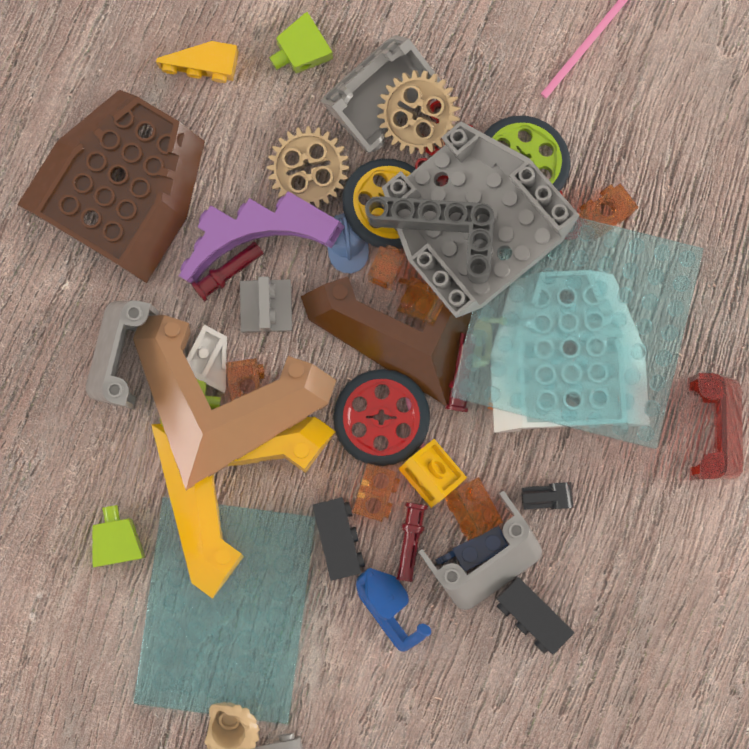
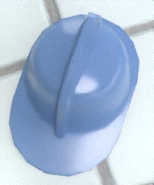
[328,213,369,274]

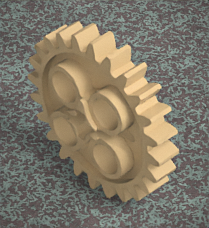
[377,70,461,154]
[267,126,350,209]

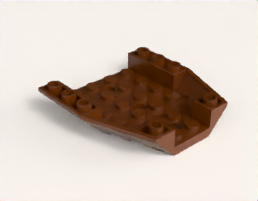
[17,90,205,283]

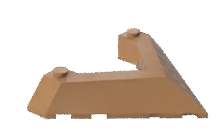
[133,315,336,491]

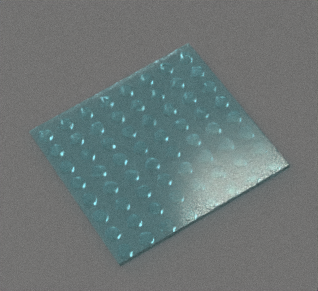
[451,217,704,449]

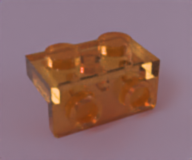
[445,477,503,540]

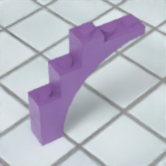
[179,191,345,283]

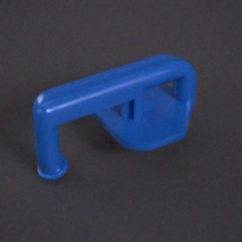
[356,568,431,652]

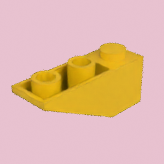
[156,41,239,83]

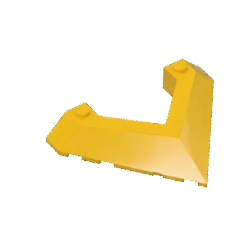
[151,417,336,599]

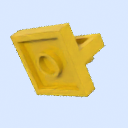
[398,439,467,508]

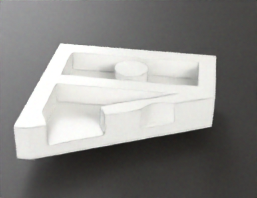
[186,325,227,393]

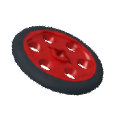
[333,369,430,466]

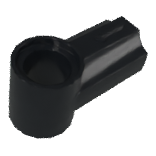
[521,482,574,510]

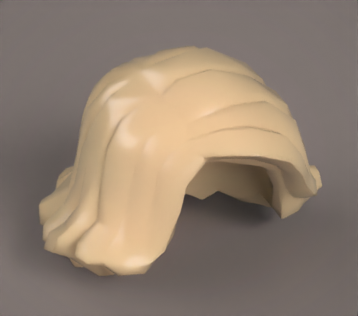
[204,702,260,749]

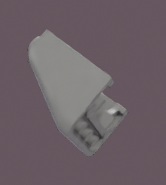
[321,35,441,153]
[86,300,159,410]

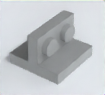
[240,276,293,333]

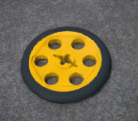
[342,158,416,250]

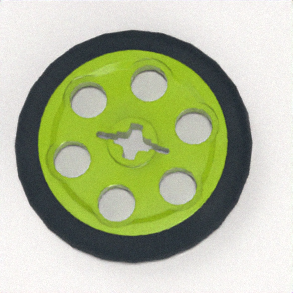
[484,116,571,192]

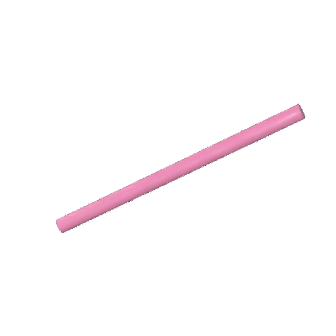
[541,0,628,98]

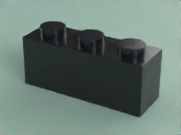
[312,497,365,581]
[496,576,575,655]

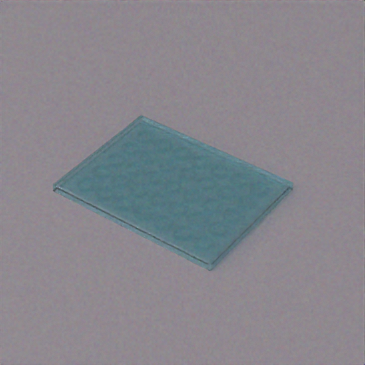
[134,497,316,724]

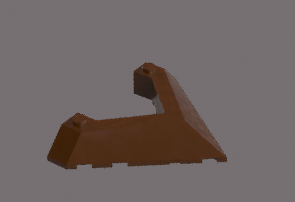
[301,252,501,406]

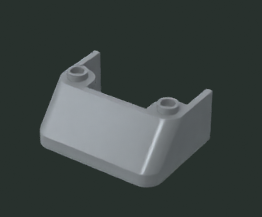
[418,491,542,610]

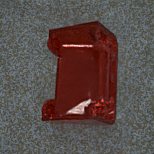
[688,373,743,480]

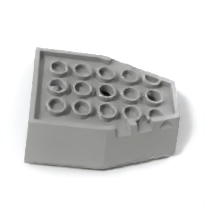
[382,121,580,318]

